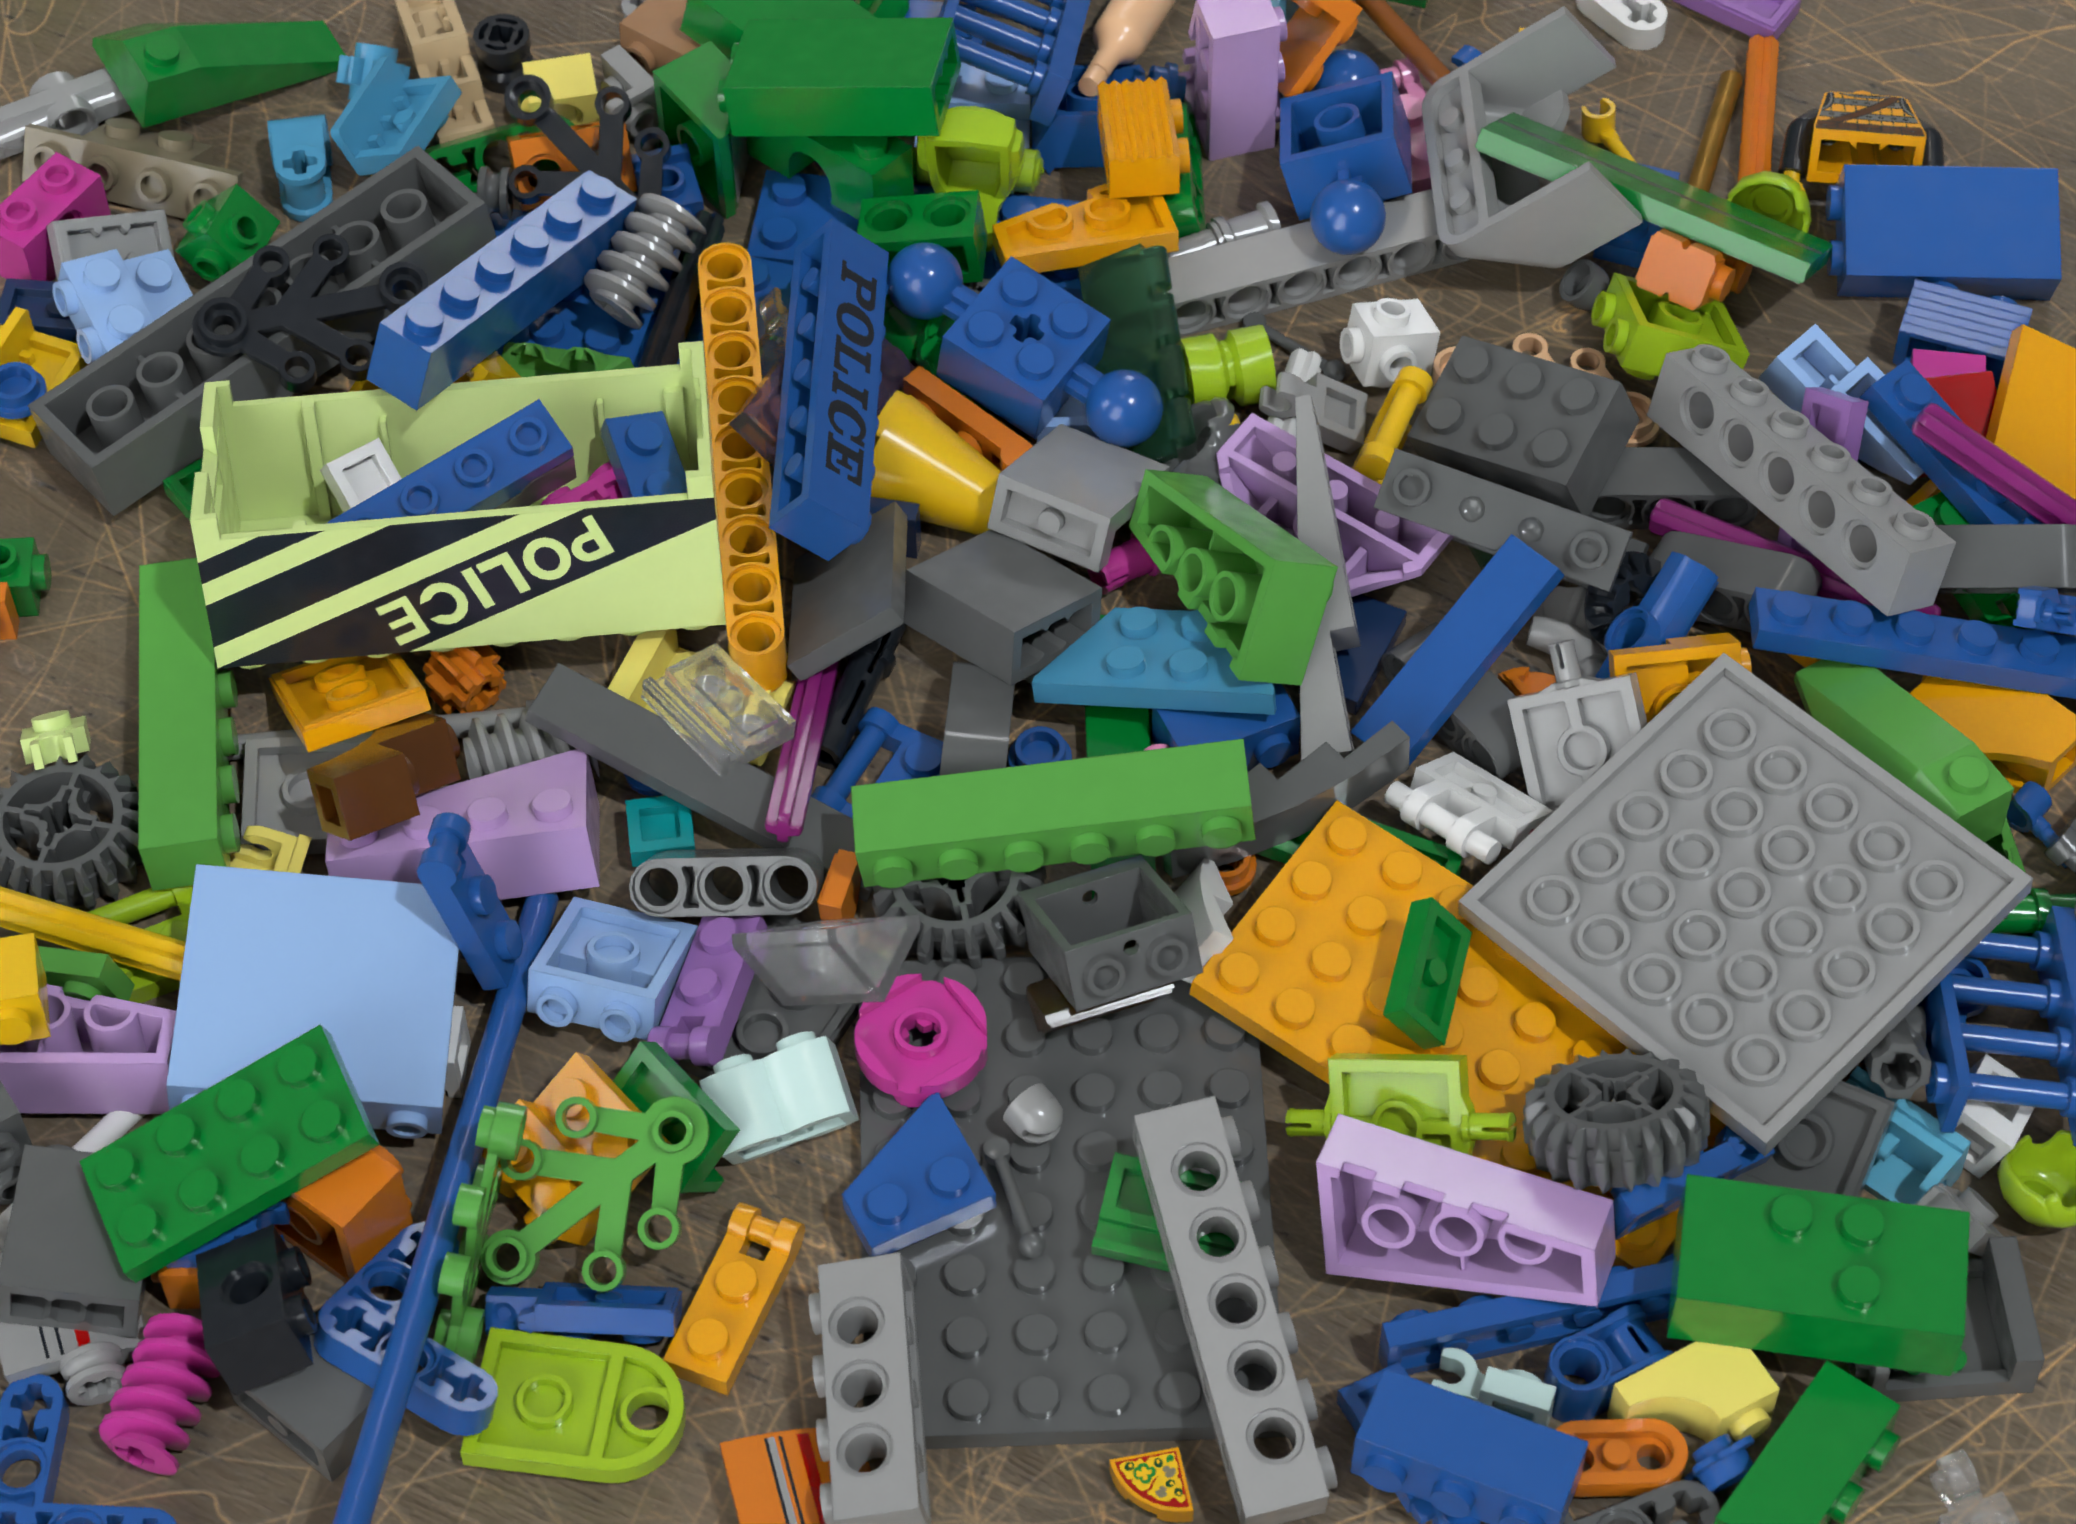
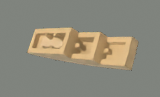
[394,0,499,153]

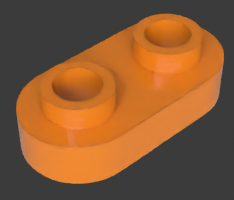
[1555,1418,1688,1497]

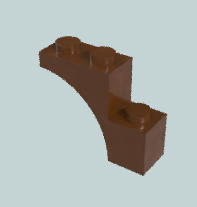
[306,712,461,841]

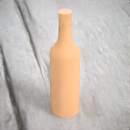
[1078,0,1176,97]

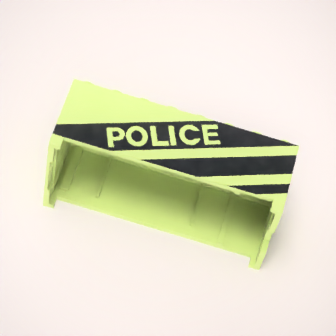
[190,341,726,669]

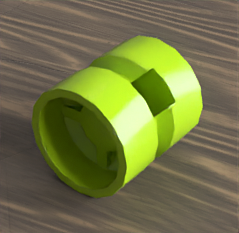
[1176,324,1277,408]

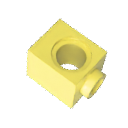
[521,53,600,125]

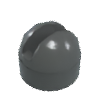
[1559,259,1611,312]

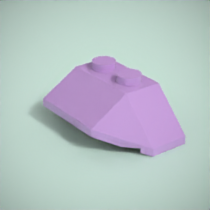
[1216,413,1454,597]

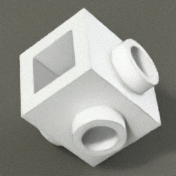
[1340,298,1440,388]

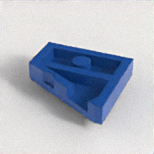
[842,1092,996,1257]

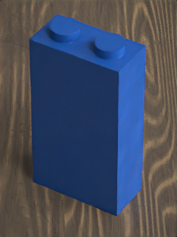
[1826,164,2062,301]

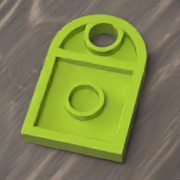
[460,1327,686,1483]

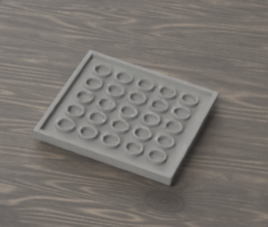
[1458,653,2033,1156]

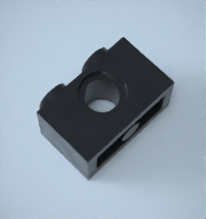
[195,1224,318,1396]

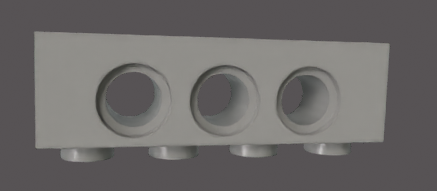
[808,1252,932,1524]

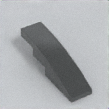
[1163,721,1410,879]

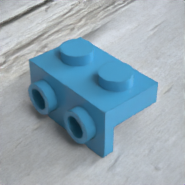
[330,56,462,176]

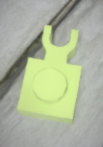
[20,710,91,770]

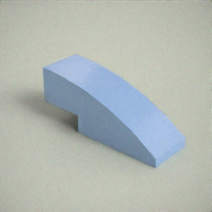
[1758,323,1924,485]

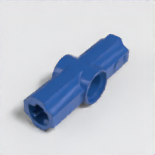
[1595,551,1719,679]

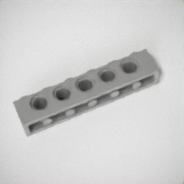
[1647,344,1956,617]
[1132,1096,1337,1524]

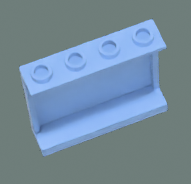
[166,864,459,1139]

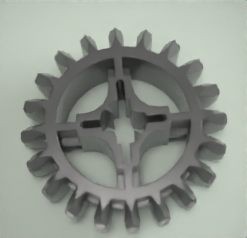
[0,754,144,911]
[872,866,1047,969]
[1522,1048,1710,1194]

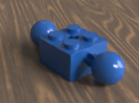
[1280,49,1412,255]
[887,242,1163,447]

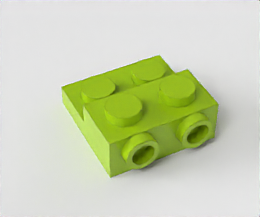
[1591,272,1750,380]

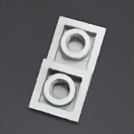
[1175,858,1234,984]

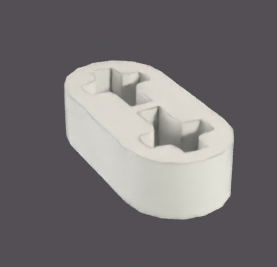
[1575,0,1668,51]

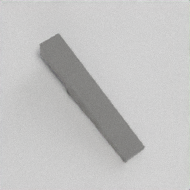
[1295,394,1361,761]

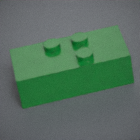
[1667,1174,1970,1376]

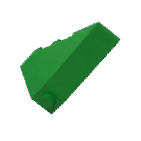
[92,21,346,128]

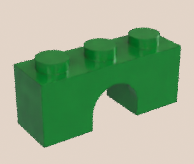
[746,136,914,220]

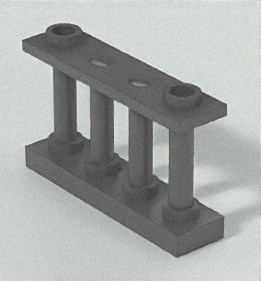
[1374,448,1650,597]

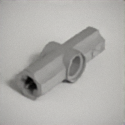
[0,67,131,160]

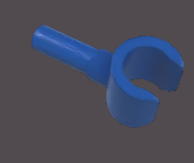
[2006,781,2068,869]

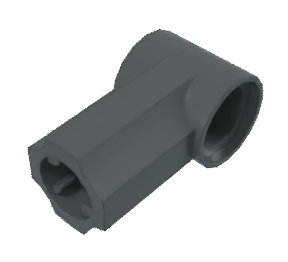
[1859,1005,1931,1099]

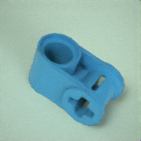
[267,114,334,222]

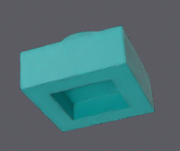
[625,796,696,867]

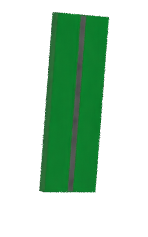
[1475,112,1833,284]

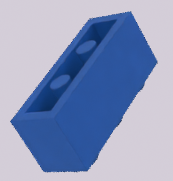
[1350,1368,1589,1524]

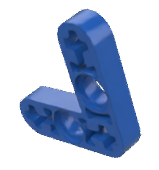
[314,1222,498,1436]
[0,1374,177,1524]

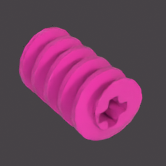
[98,1313,220,1476]

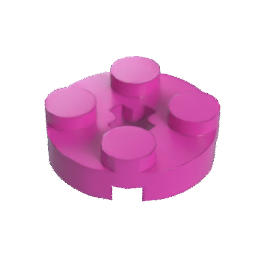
[854,974,988,1107]

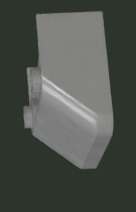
[1422,6,1643,269]

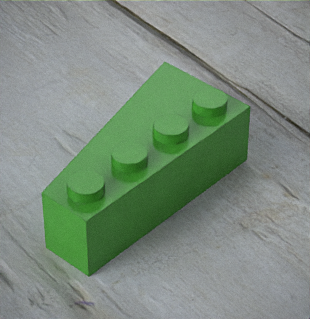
[1129,469,1338,686]

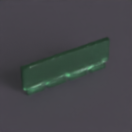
[1078,243,1196,463]

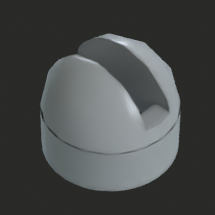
[1003,1083,1063,1144]

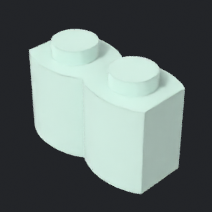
[699,1031,859,1165]

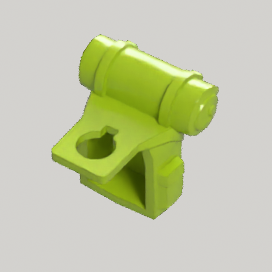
[913,106,1044,252]

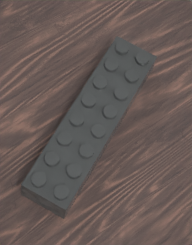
[27,146,497,516]

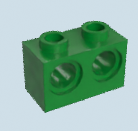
[857,190,988,283]

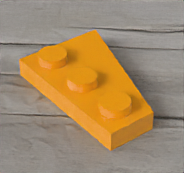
[992,183,1179,274]

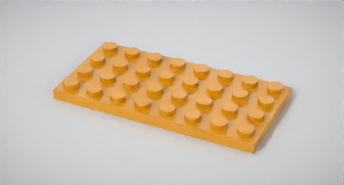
[1189,800,1726,1269]

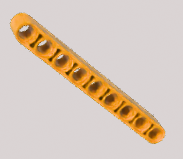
[698,242,788,694]

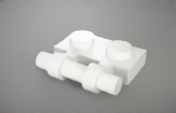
[1384,752,1554,865]

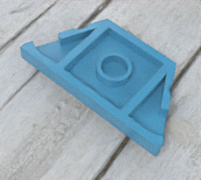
[1032,607,1277,715]

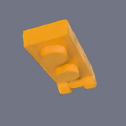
[663,1202,805,1396]

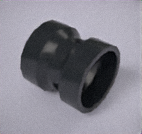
[473,14,534,94]

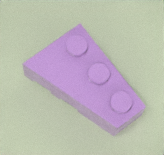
[1178,0,1288,161]

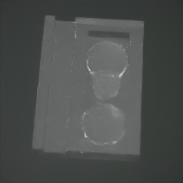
[641,643,796,777]

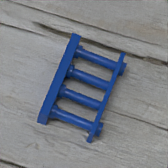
[938,0,1091,127]
[1918,906,2076,1146]

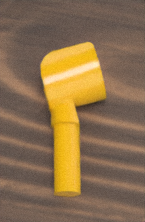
[1581,98,1637,163]

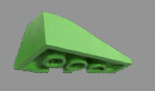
[1794,659,2014,842]

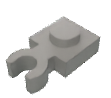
[1915,1183,2004,1257]

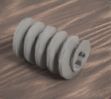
[583,193,707,330]
[462,709,600,780]

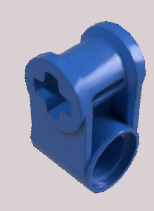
[1543,1304,1674,1423]

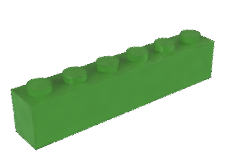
[138,558,240,891]
[851,739,1256,888]

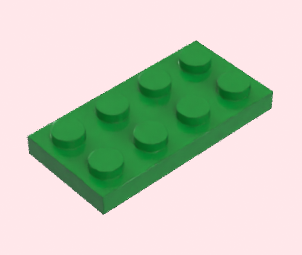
[79,1024,380,1283]

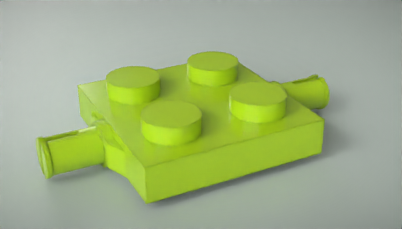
[1285,1053,1516,1156]

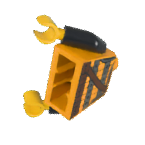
[1778,90,1944,191]

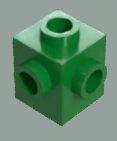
[175,184,280,282]

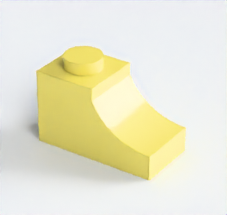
[1607,1341,1780,1444]

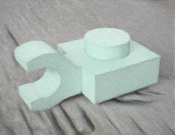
[1431,1348,1556,1427]

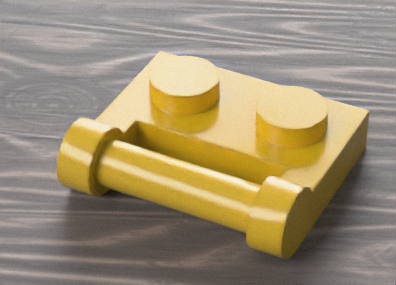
[1352,366,1433,485]

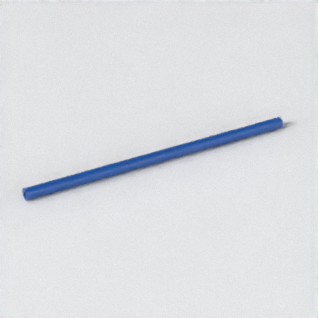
[332,893,559,1524]

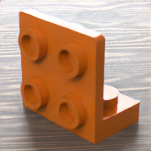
[1278,0,1363,97]

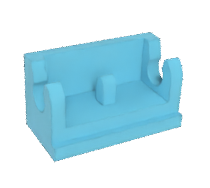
[1846,1066,1971,1204]

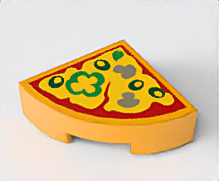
[1109,1447,1194,1523]

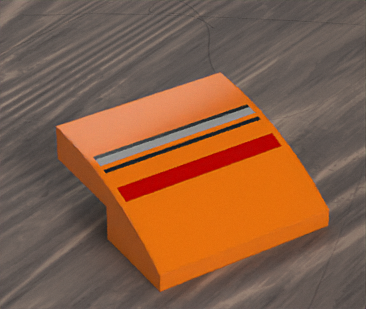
[719,1428,871,1524]

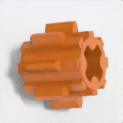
[423,645,507,714]

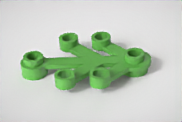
[481,1096,710,1292]
[434,1101,528,1364]

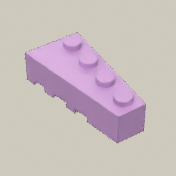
[325,749,600,900]
[0,984,176,1114]
[1316,1114,1616,1307]

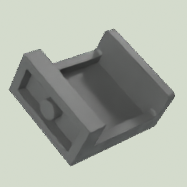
[1847,1236,2045,1402]

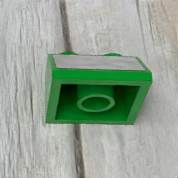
[653,41,750,219]

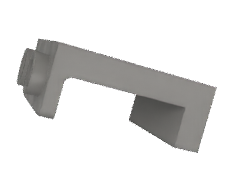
[987,424,1170,573]

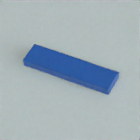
[1351,534,1565,766]

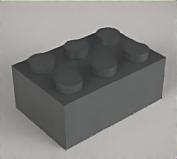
[1407,335,1640,516]

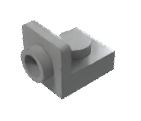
[600,44,659,142]

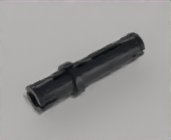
[817,622,908,769]

